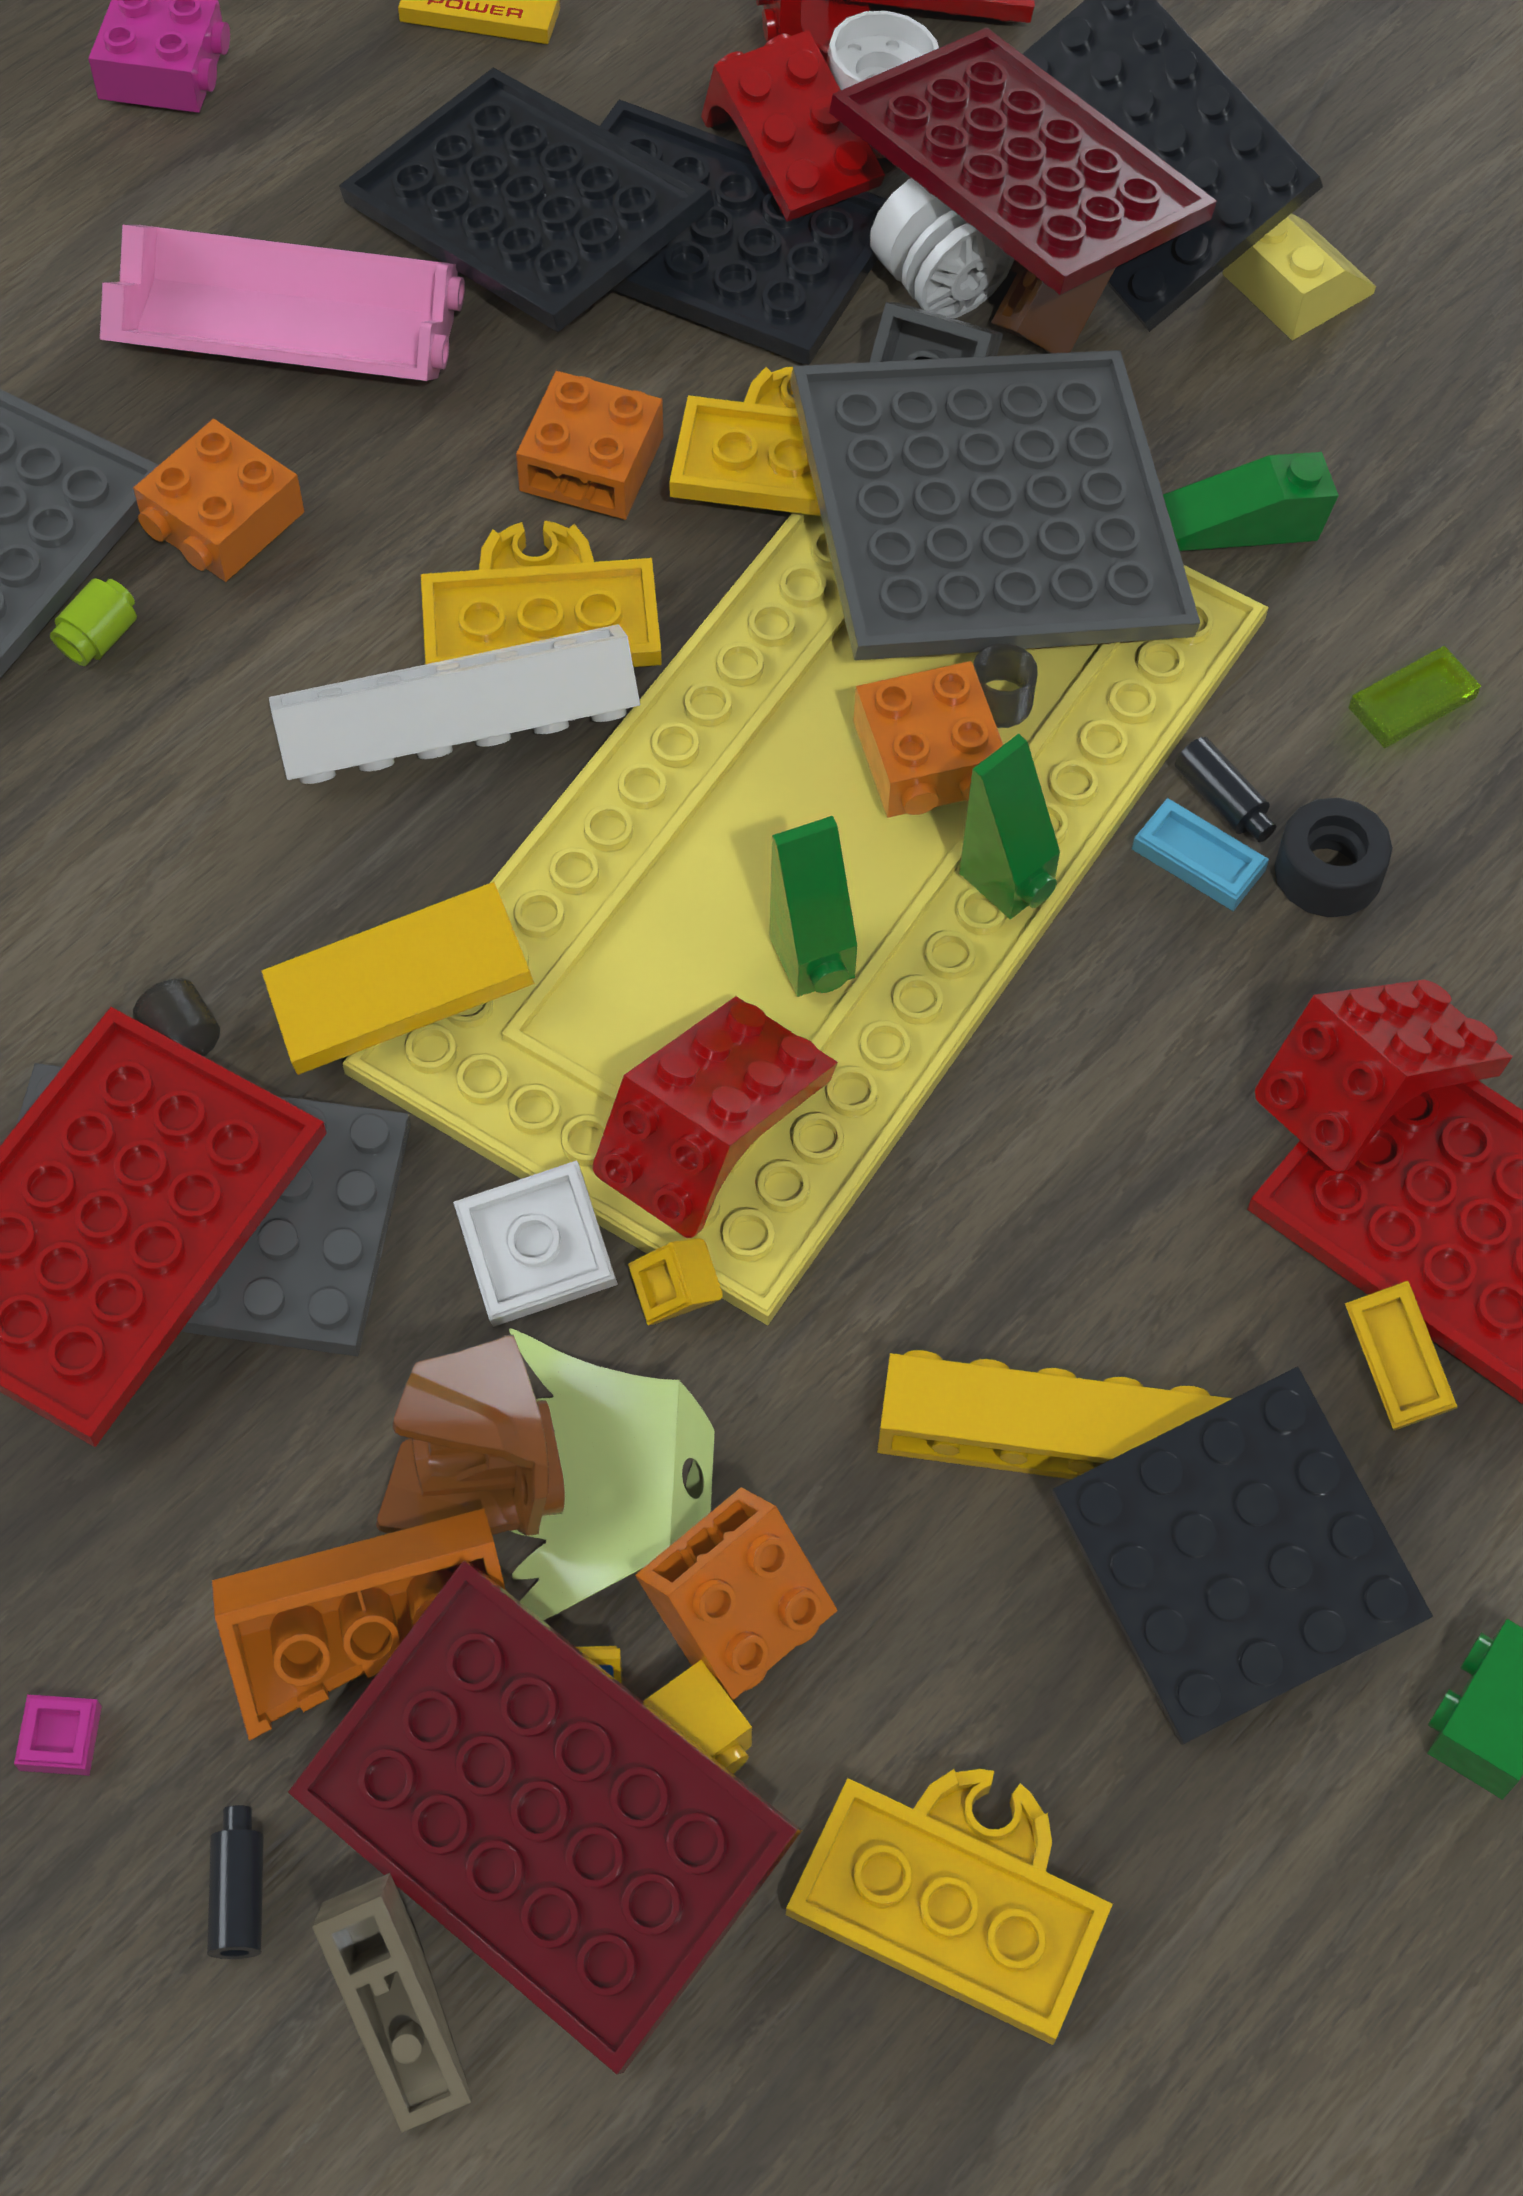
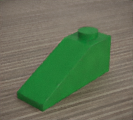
[1163,452,1339,551]
[959,733,1060,920]
[770,816,857,997]

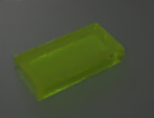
[1348,645,1481,749]

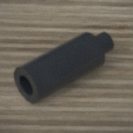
[1175,737,1277,842]
[207,1805,264,1959]

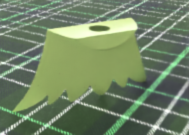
[509,1328,715,1621]

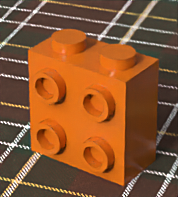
[516,371,664,520]
[133,418,304,582]
[853,661,1003,818]
[635,1487,838,1700]

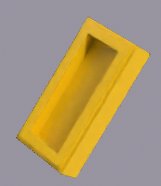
[1345,1281,1457,1431]

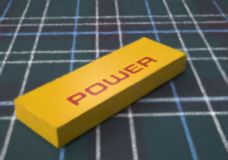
[398,0,560,44]

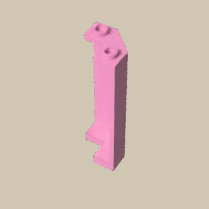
[100,225,465,381]

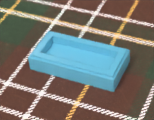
[1132,798,1269,911]

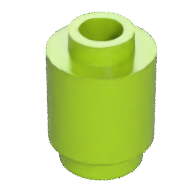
[50,578,137,666]

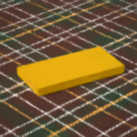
[261,882,535,1075]

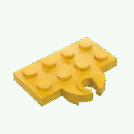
[669,367,821,516]
[421,521,662,667]
[785,1769,1113,2045]

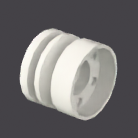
[827,11,939,158]
[870,178,1014,318]

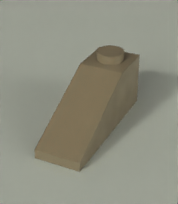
[312,1873,472,2133]

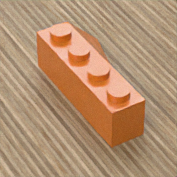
[212,1508,506,1741]

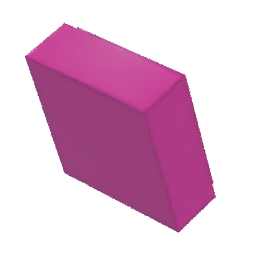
[14,1694,102,1776]

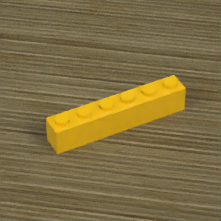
[877,1350,1232,1479]

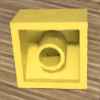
[1223,213,1376,341]

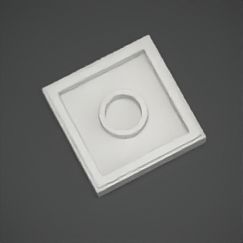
[453,1160,618,1327]

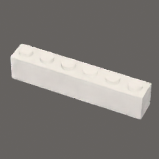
[269,624,640,784]

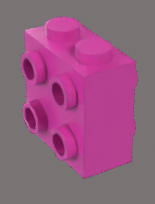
[88,0,230,113]

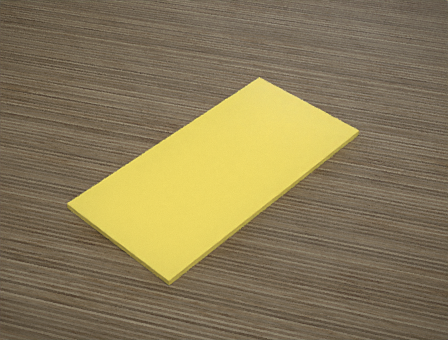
[342,513,1269,1326]

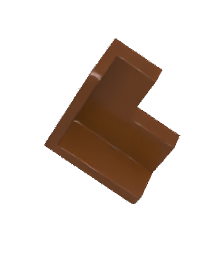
[991,259,1116,353]

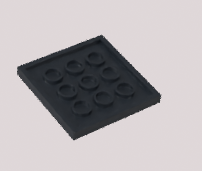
[1051,1366,1433,1744]

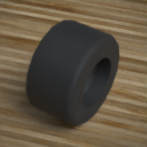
[1274,797,1393,918]

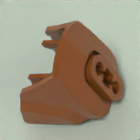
[376,1335,565,1536]

